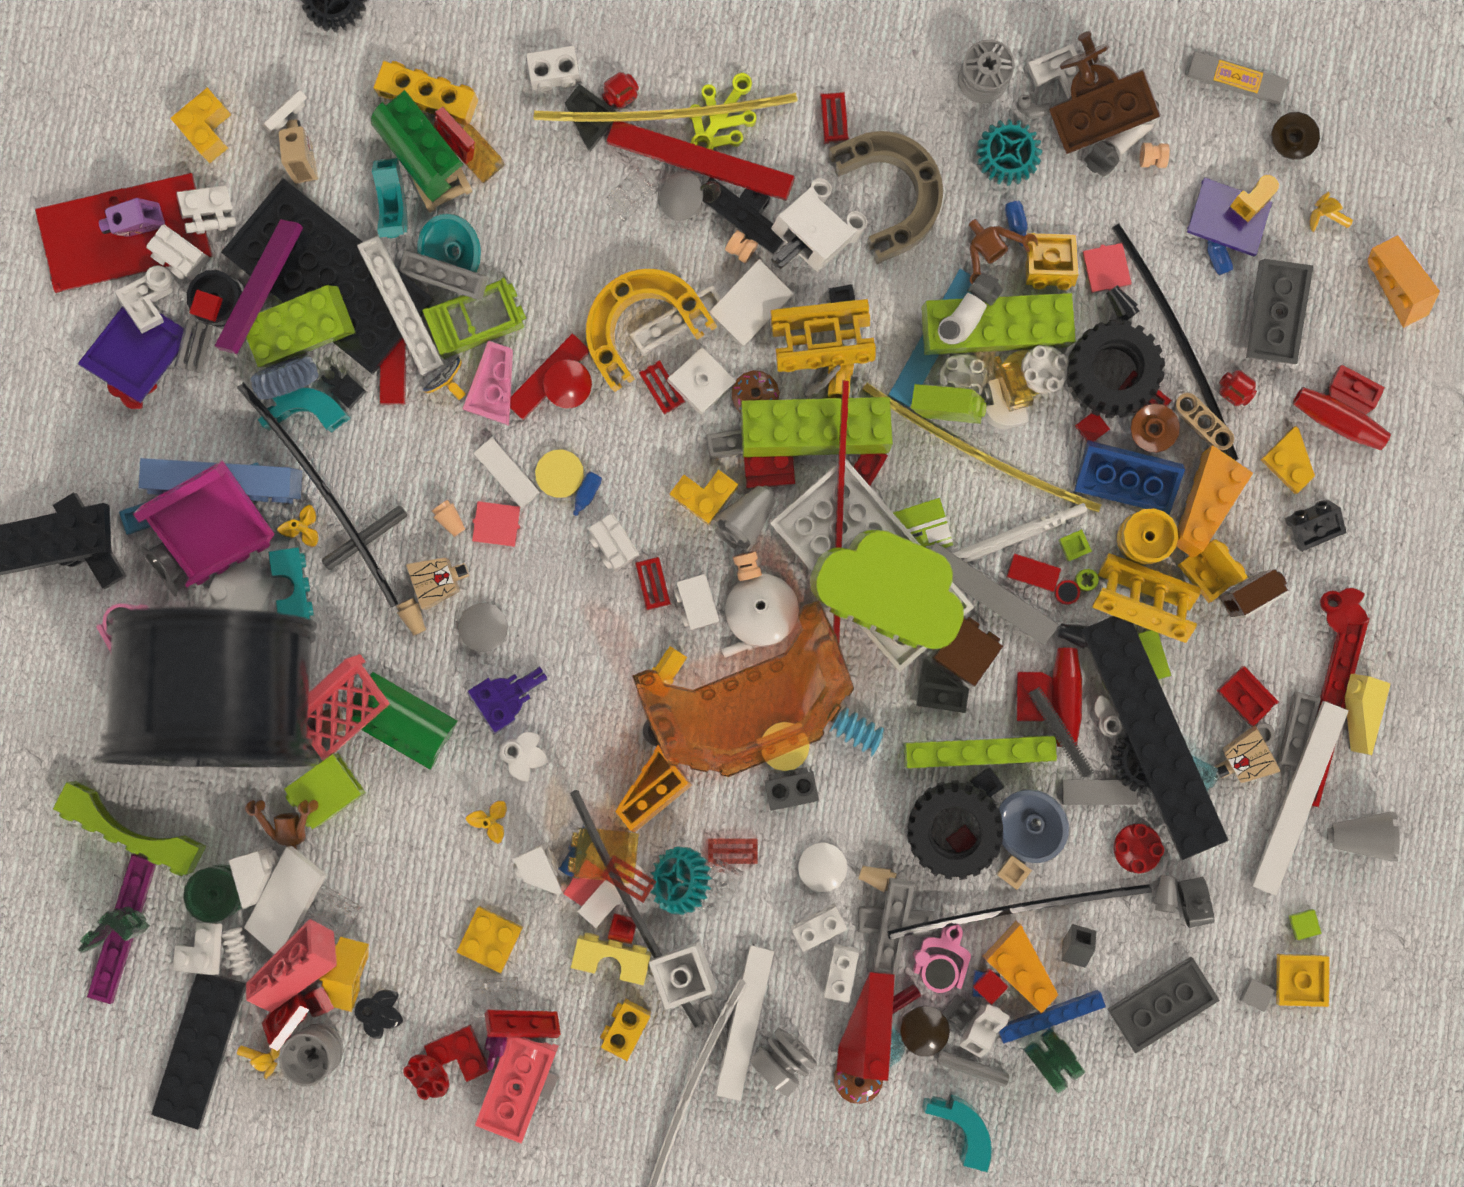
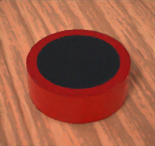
[1054,580,1080,605]

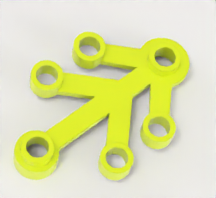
[689,73,756,150]

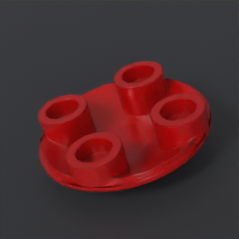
[543,359,592,409]
[1113,824,1165,874]
[403,1054,449,1100]

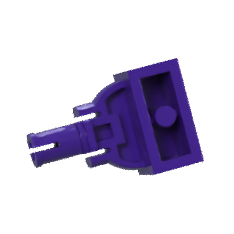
[467,666,548,735]

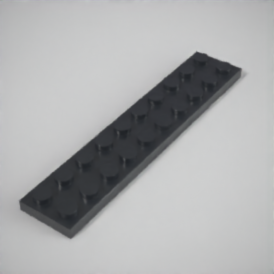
[1080,616,1229,860]

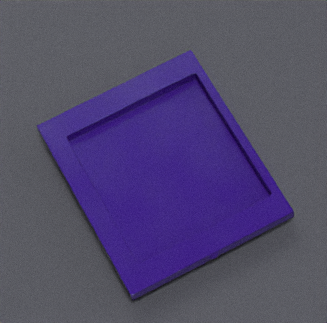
[77,306,193,403]

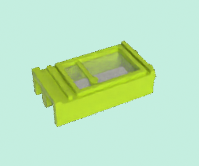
[422,278,527,359]

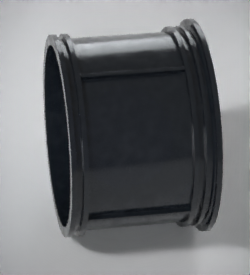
[92,608,318,768]

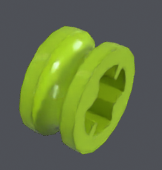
[1074,569,1099,591]

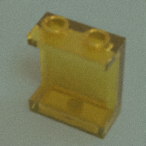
[568,827,639,884]

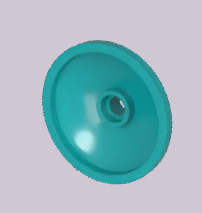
[417,214,481,272]

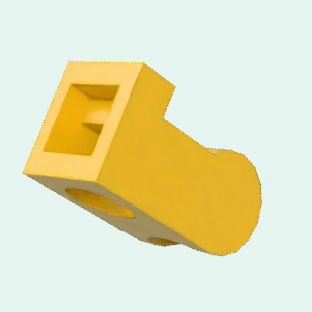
[1230,175,1279,222]

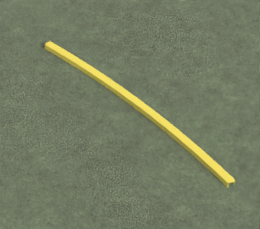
[533,93,798,122]
[862,383,1101,512]

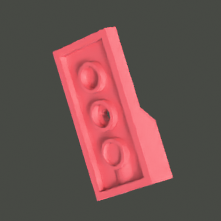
[475,1037,559,1144]

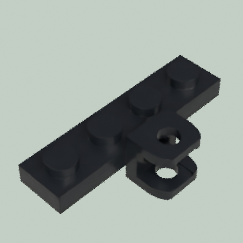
[702,177,784,256]
[52,492,126,589]

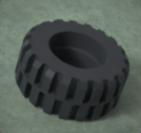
[1066,319,1165,418]
[907,780,1003,880]

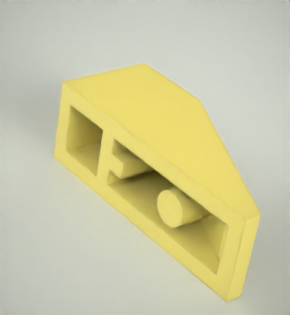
[1345,674,1391,755]

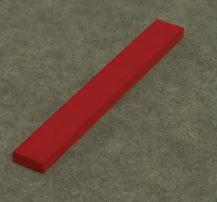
[606,121,795,201]
[1312,617,1370,808]

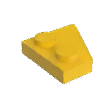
[1260,426,1315,494]

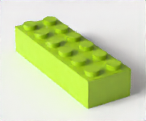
[921,293,1076,355]
[741,397,893,457]

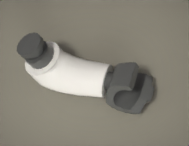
[1083,101,1159,177]
[938,273,1003,344]

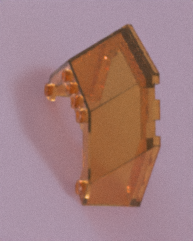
[632,600,854,777]

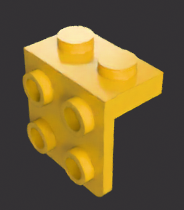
[1178,539,1247,603]

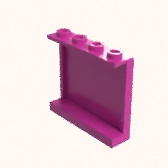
[133,460,275,587]

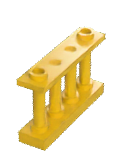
[1092,553,1201,643]

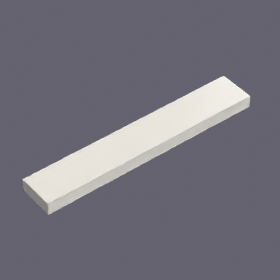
[357,235,445,377]
[715,945,774,1101]

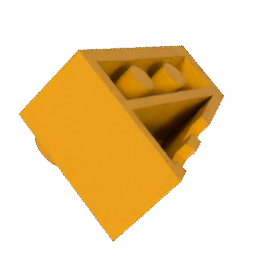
[1367,235,1440,328]
[615,745,692,832]
[983,921,1058,1013]

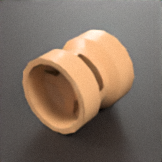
[1139,143,1169,168]
[725,230,758,264]
[733,551,762,581]

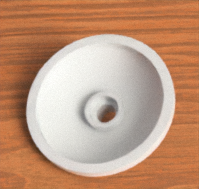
[725,574,799,647]

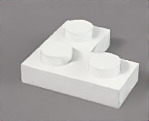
[1027,44,1079,99]
[115,276,173,333]
[173,922,222,975]

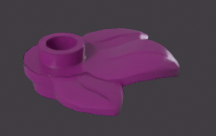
[484,1037,507,1070]

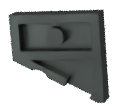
[565,84,617,152]
[916,659,969,713]

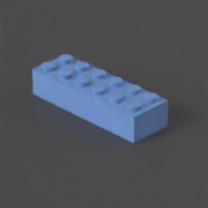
[138,458,303,504]

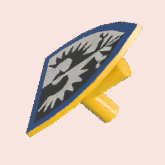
[423,357,466,400]

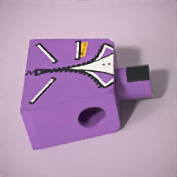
[99,198,165,237]

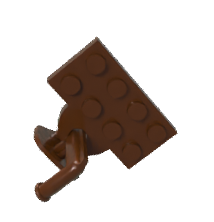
[1049,31,1161,154]

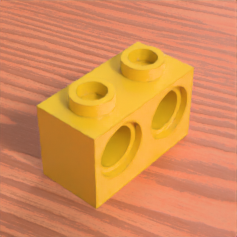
[600,998,652,1061]

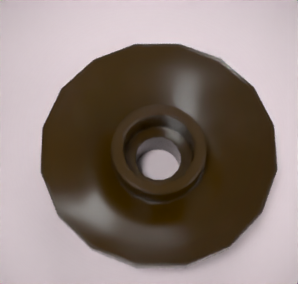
[1271,112,1320,160]

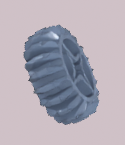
[250,356,319,399]

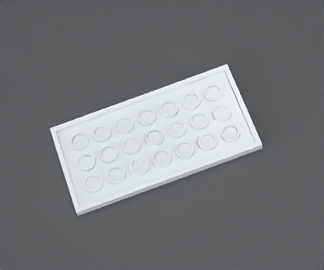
[770,458,974,672]

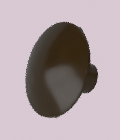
[900,1006,950,1056]

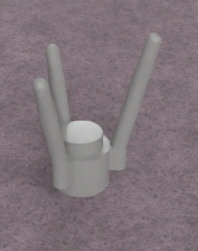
[804,365,858,399]

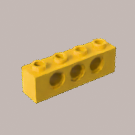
[373,61,478,127]

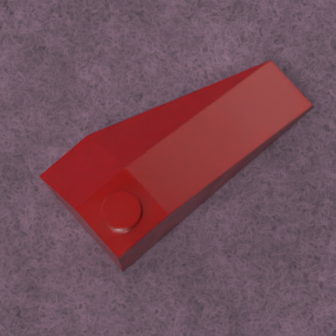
[836,972,895,1081]

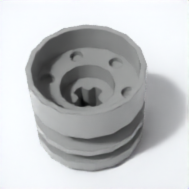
[958,39,1015,104]
[279,1023,344,1087]
[750,1027,817,1097]

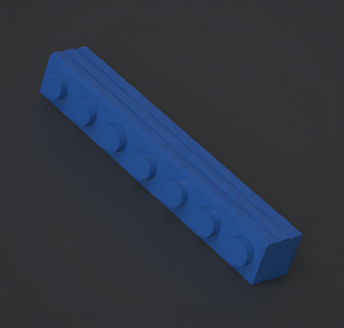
[998,990,1106,1044]

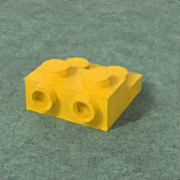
[1025,233,1079,290]

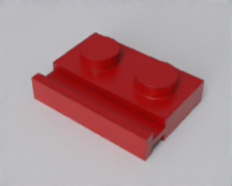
[434,107,475,164]
[744,456,795,489]
[1216,666,1279,727]

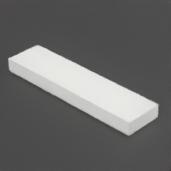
[629,285,721,356]

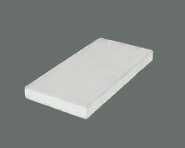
[244,846,326,954]

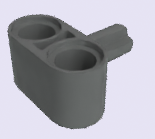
[1177,877,1215,928]

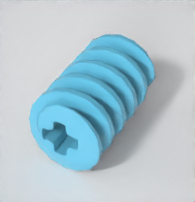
[829,707,884,757]

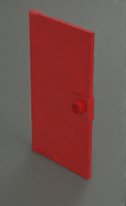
[35,173,212,293]

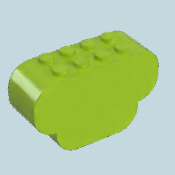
[810,530,964,649]

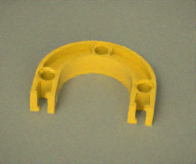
[586,269,717,392]

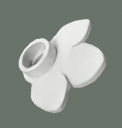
[1094,696,1124,737]
[500,732,548,782]

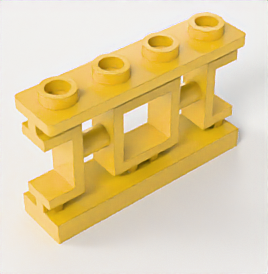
[770,299,876,372]

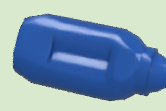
[1005,201,1028,247]
[1207,240,1233,276]
[573,471,602,516]

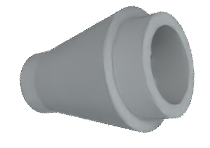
[1153,875,1178,913]

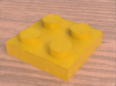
[456,906,523,974]
[1276,954,1330,1007]

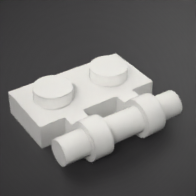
[262,90,307,132]
[176,186,236,234]

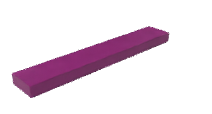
[214,219,303,354]
[87,853,156,1004]

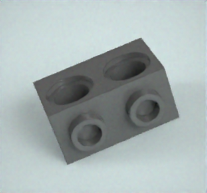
[764,767,819,811]

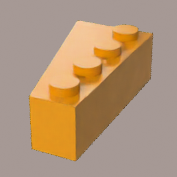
[1176,445,1253,558]

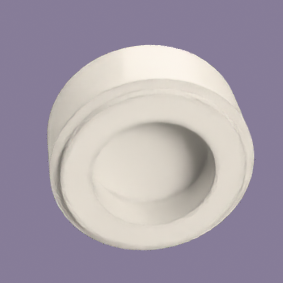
[145,266,172,292]

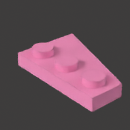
[463,341,513,426]

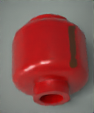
[602,72,639,109]
[1219,370,1257,407]

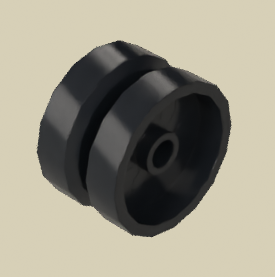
[187,270,245,329]

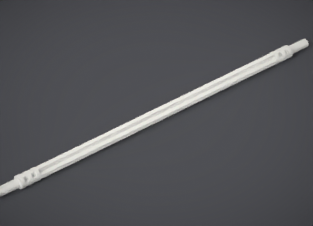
[721,503,1087,658]

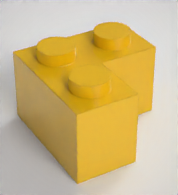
[170,87,231,163]
[669,469,738,526]
[320,937,369,1012]

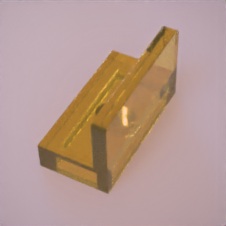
[454,123,505,183]
[993,356,1033,412]

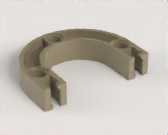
[828,131,943,264]

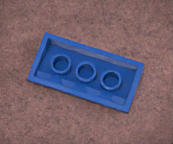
[1074,440,1185,515]

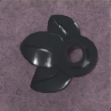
[354,990,403,1039]

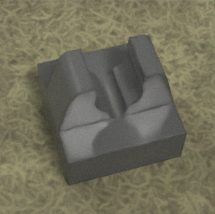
[942,993,977,1030]

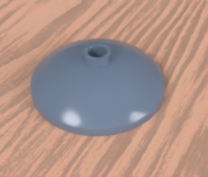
[999,789,1069,863]

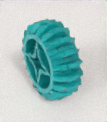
[976,118,1042,186]
[649,846,713,915]

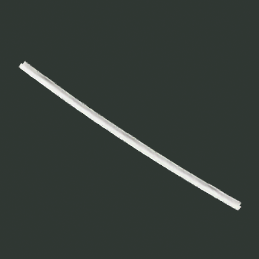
[648,979,747,1187]

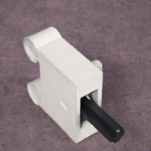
[771,178,867,272]

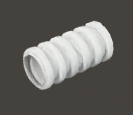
[221,927,254,976]

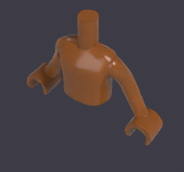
[969,219,1038,285]
[245,800,318,850]

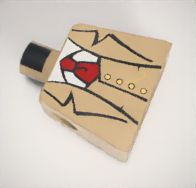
[279,119,318,184]
[406,558,470,610]
[1215,725,1280,783]

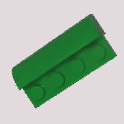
[371,90,464,202]
[352,672,458,770]

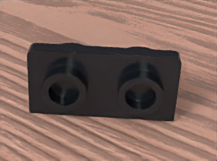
[1285,500,1347,552]

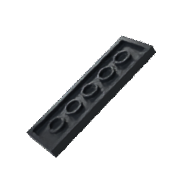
[0,503,112,576]
[151,973,246,1130]

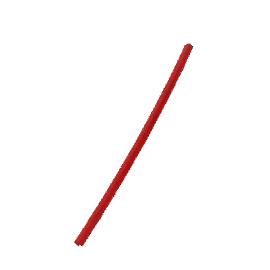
[832,380,849,653]

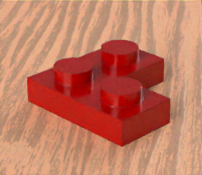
[424,1024,490,1082]

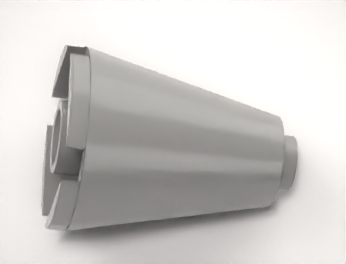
[710,486,776,554]
[1327,811,1400,862]

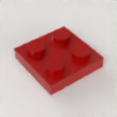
[262,991,308,1051]

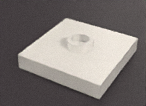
[667,348,736,415]

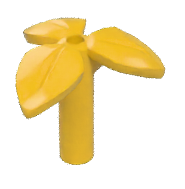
[1309,192,1353,232]
[277,504,319,547]
[465,800,507,844]
[237,1045,280,1079]

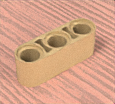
[1174,393,1234,451]

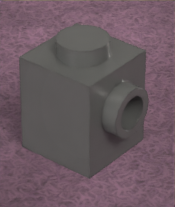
[1061,924,1096,968]

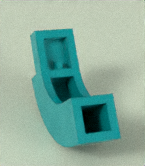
[372,158,408,239]
[257,387,351,433]
[922,1094,992,1173]

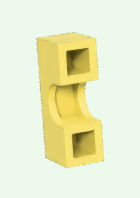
[571,933,651,986]

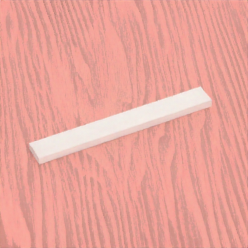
[1251,701,1348,895]

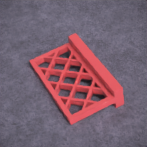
[307,654,390,760]

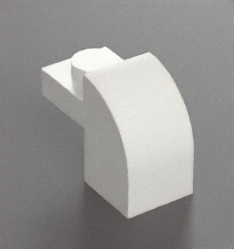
[983,379,1029,429]
[959,1004,1010,1058]

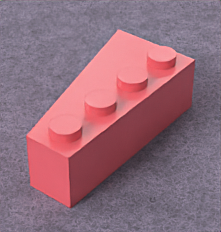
[246,919,337,1012]

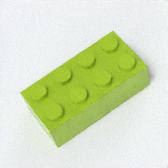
[246,285,356,367]

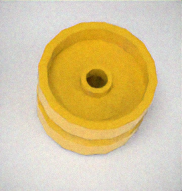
[1116,508,1179,565]

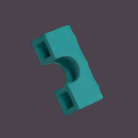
[268,547,314,619]

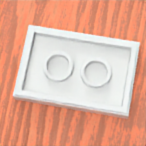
[709,259,794,347]

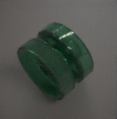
[183,864,242,923]
[1023,1027,1086,1095]

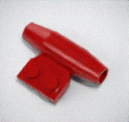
[1292,365,1391,450]
[1017,647,1082,747]

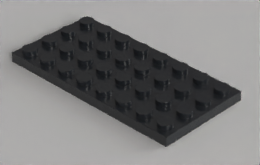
[221,178,434,375]

